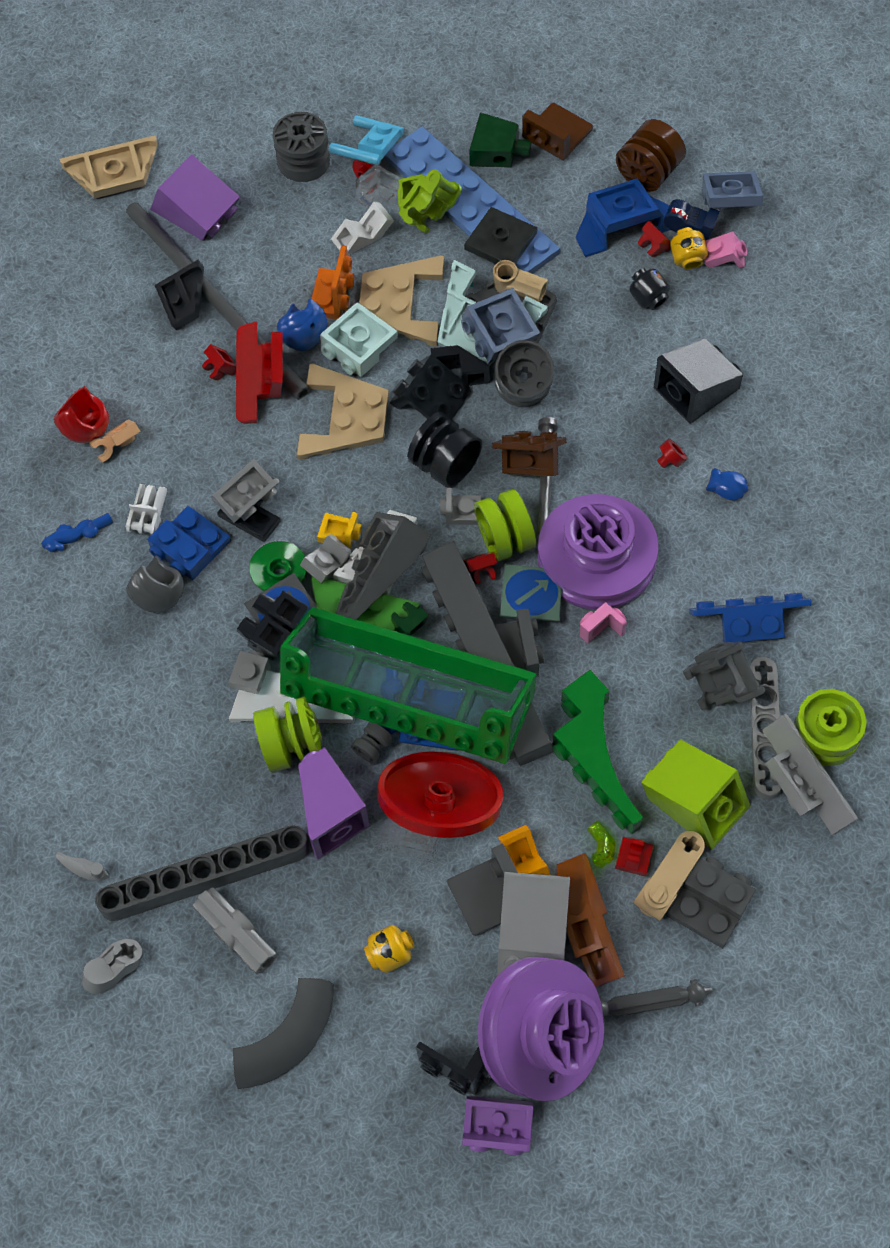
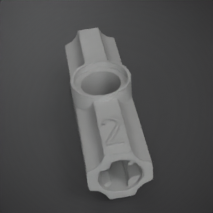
[193,887,277,975]

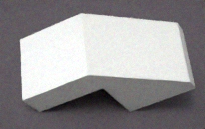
[331,202,394,255]

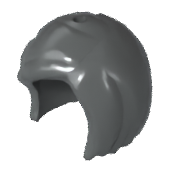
[126,556,184,613]

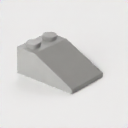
[497,872,570,976]

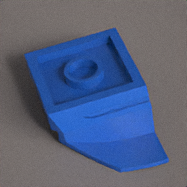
[576,178,670,257]

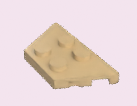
[59,135,158,198]

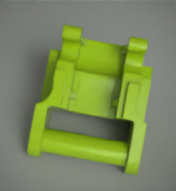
[397,170,462,233]

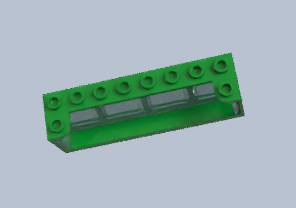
[280,607,537,764]

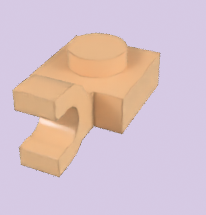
[89,420,141,463]

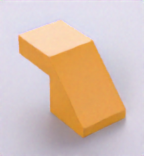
[498,825,551,876]

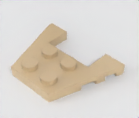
[359,256,444,347]
[297,364,389,460]

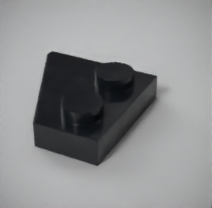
[155,260,204,330]

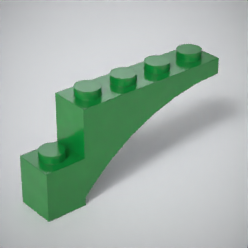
[552,670,643,834]

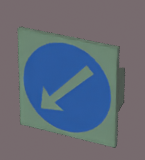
[500,564,562,622]

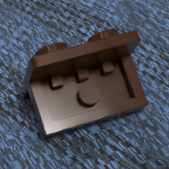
[492,431,567,476]

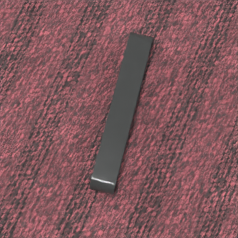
[95,825,309,921]

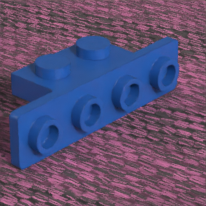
[689,593,812,643]

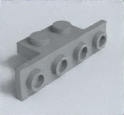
[762,713,858,835]

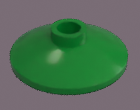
[249,541,307,591]

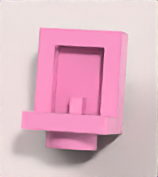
[704,232,747,268]
[579,602,627,644]

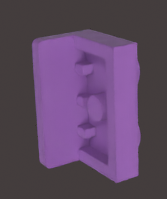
[462,1096,534,1155]

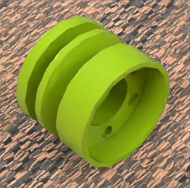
[253,697,322,773]

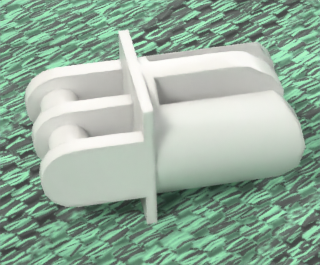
[126,484,167,535]

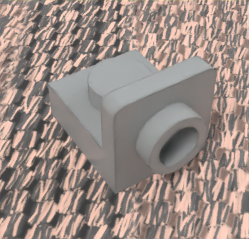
[440,488,481,525]
[300,534,351,584]

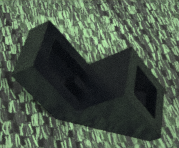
[430,345,490,386]

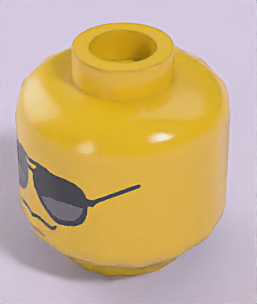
[670,227,708,270]
[364,925,415,973]

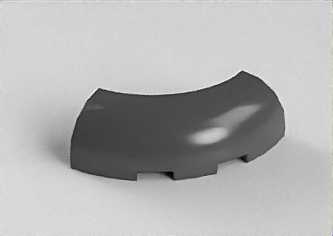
[233,978,334,1089]

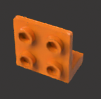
[311,245,354,320]

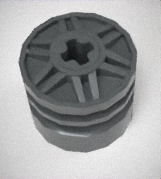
[272,112,331,182]
[495,340,554,407]

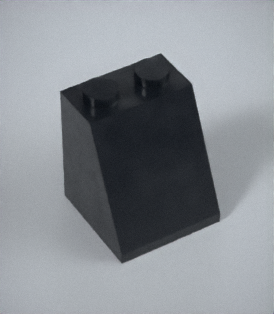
[653,338,743,424]

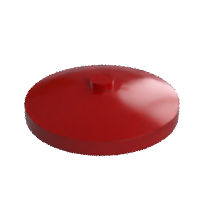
[377,751,503,838]

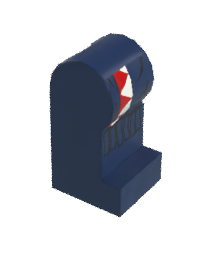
[664,199,720,241]

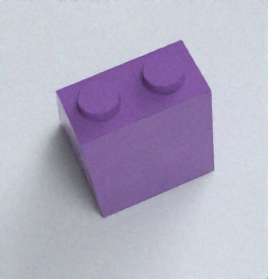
[150,154,240,241]
[298,747,370,860]

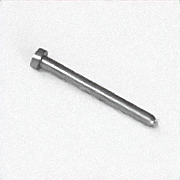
[538,417,558,532]

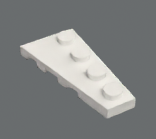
[229,670,355,723]

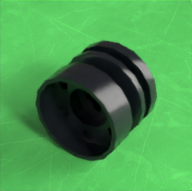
[407,412,482,488]

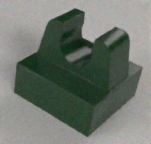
[391,602,429,636]

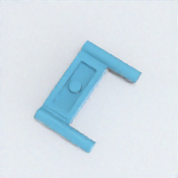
[329,115,404,166]

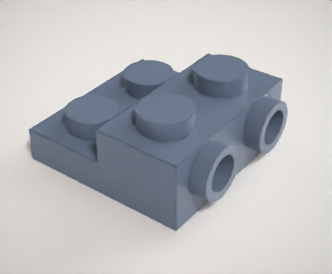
[702,171,763,210]
[461,288,540,363]

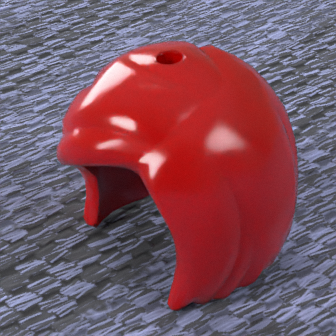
[53,386,109,443]

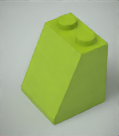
[641,739,751,850]

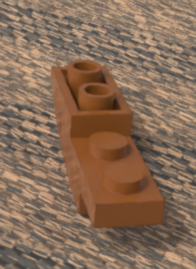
[557,853,625,987]

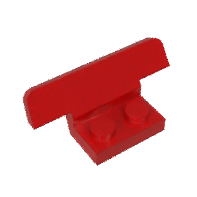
[236,321,283,424]

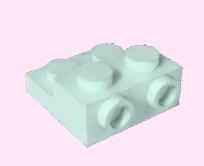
[320,302,398,377]

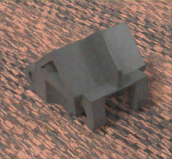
[683,641,765,710]

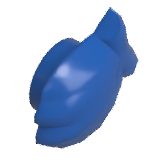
[706,468,748,501]

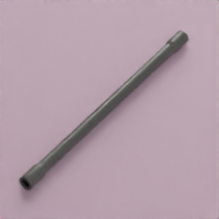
[126,202,310,400]

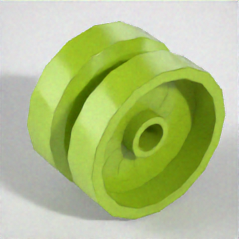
[474,489,536,562]
[794,688,867,767]

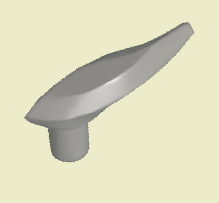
[55,852,110,881]

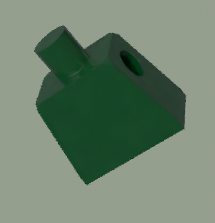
[469,113,532,168]

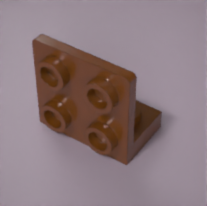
[522,103,593,161]

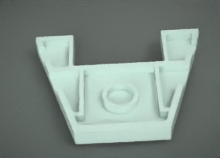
[437,260,548,366]

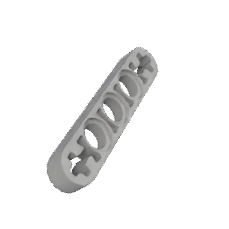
[750,657,781,800]

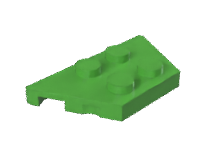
[312,576,420,632]

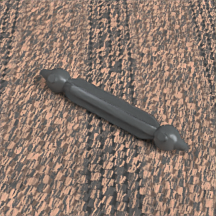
[599,979,712,1023]

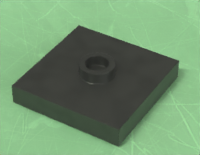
[464,207,537,264]

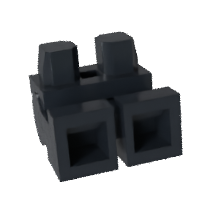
[237,591,308,661]

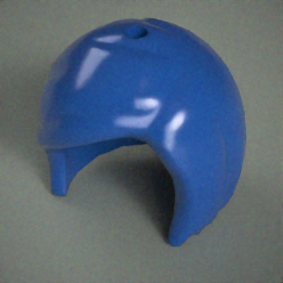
[277,298,328,351]

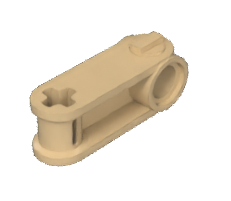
[633,831,705,921]

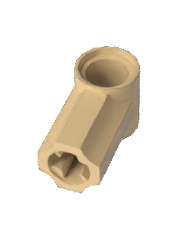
[493,260,548,302]

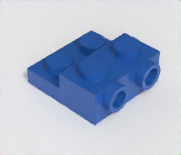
[147,506,231,580]

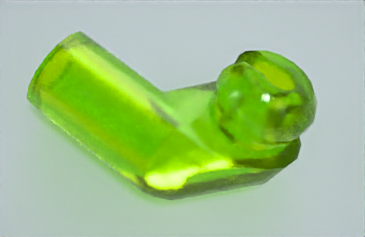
[587,821,616,868]

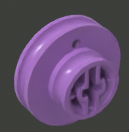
[538,494,658,610]
[478,957,605,1101]

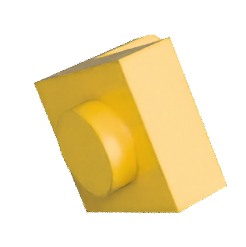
[317,512,362,550]

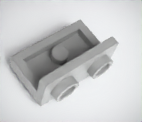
[211,459,280,523]

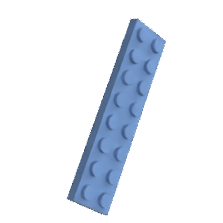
[384,126,560,274]

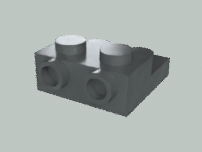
[667,857,756,949]

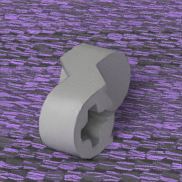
[82,939,142,994]

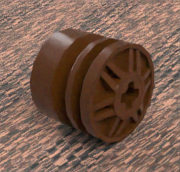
[616,119,686,192]

